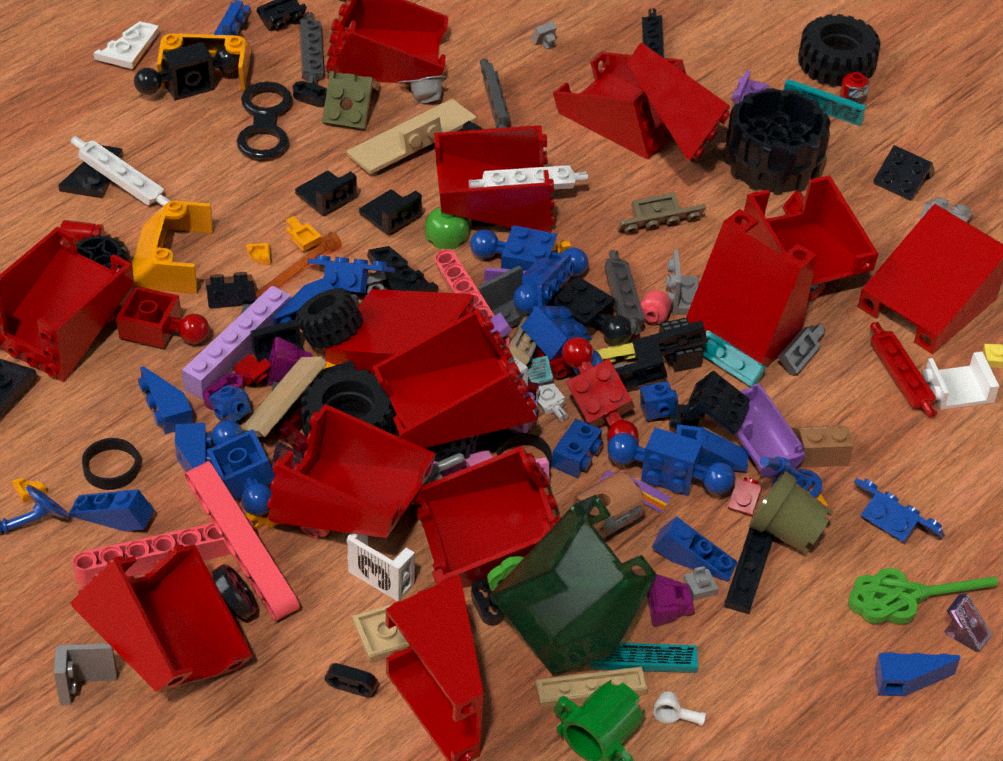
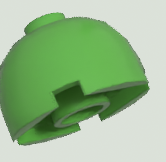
[424,207,470,249]

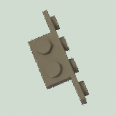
[617,192,706,233]

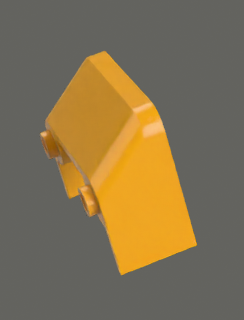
[157,33,251,91]
[132,200,213,294]

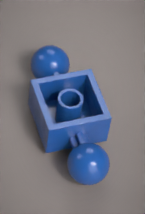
[470,225,588,277]
[513,283,603,375]
[207,420,275,516]
[607,427,735,496]

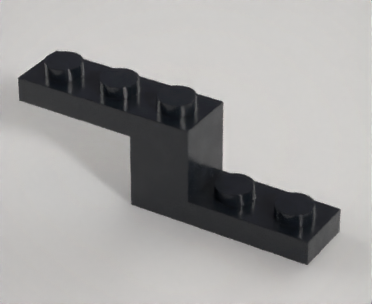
[615,320,708,389]

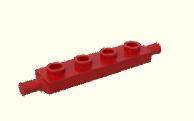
[870,321,937,418]

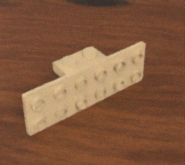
[347,99,477,174]

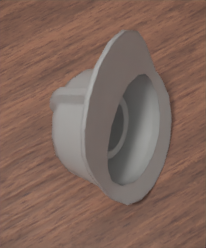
[398,76,446,103]

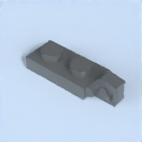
[778,323,826,375]

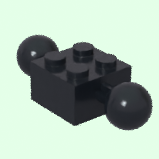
[134,42,240,101]
[548,276,633,345]

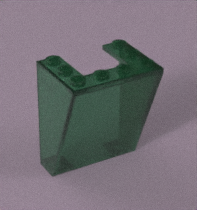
[490,494,657,677]

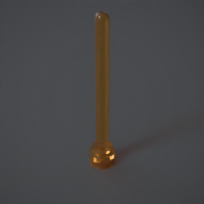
[255,232,341,300]

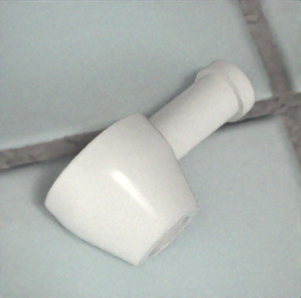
[653,692,706,726]

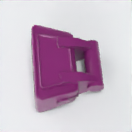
[267,337,312,385]
[646,573,695,627]

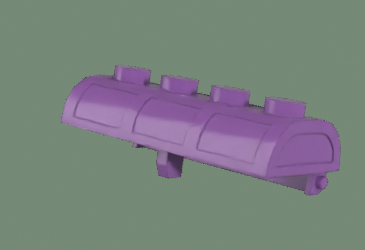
[735,383,805,477]

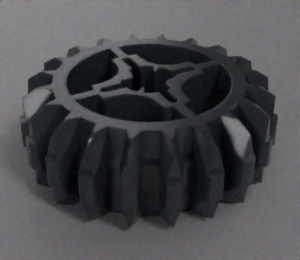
[76,233,130,270]

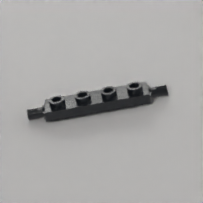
[642,8,664,58]

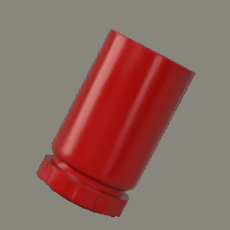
[60,220,104,243]

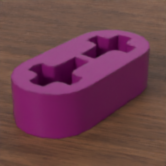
[203,373,244,410]

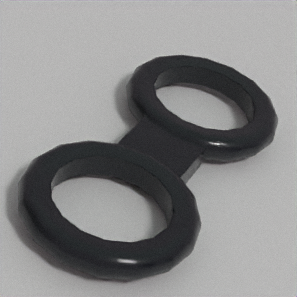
[236,81,292,160]

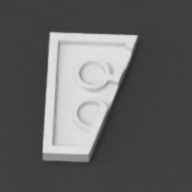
[93,21,160,69]

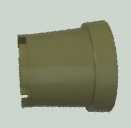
[748,470,833,554]

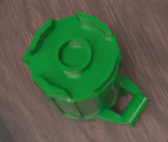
[553,680,645,761]

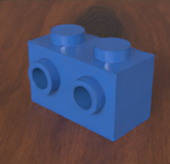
[551,418,603,478]

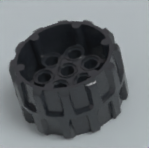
[724,88,831,194]

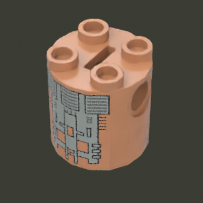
[570,472,645,542]

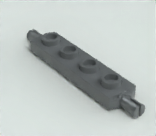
[299,12,324,85]
[480,59,510,128]
[604,250,645,335]

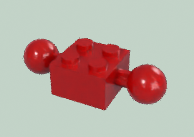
[107,286,210,348]
[562,337,639,442]

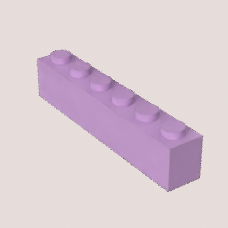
[182,286,291,400]

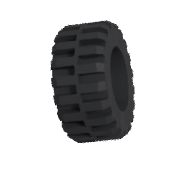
[798,14,881,87]
[301,367,397,437]

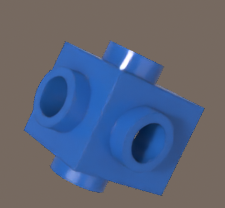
[640,381,678,421]
[209,385,252,423]

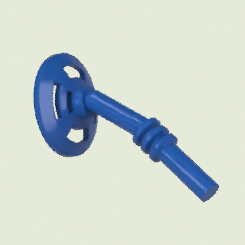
[760,456,822,498]
[0,484,70,534]

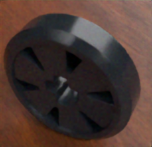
[212,564,257,619]

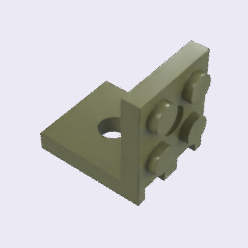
[322,71,380,129]

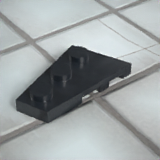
[58,145,123,198]
[367,246,439,292]
[0,359,38,416]

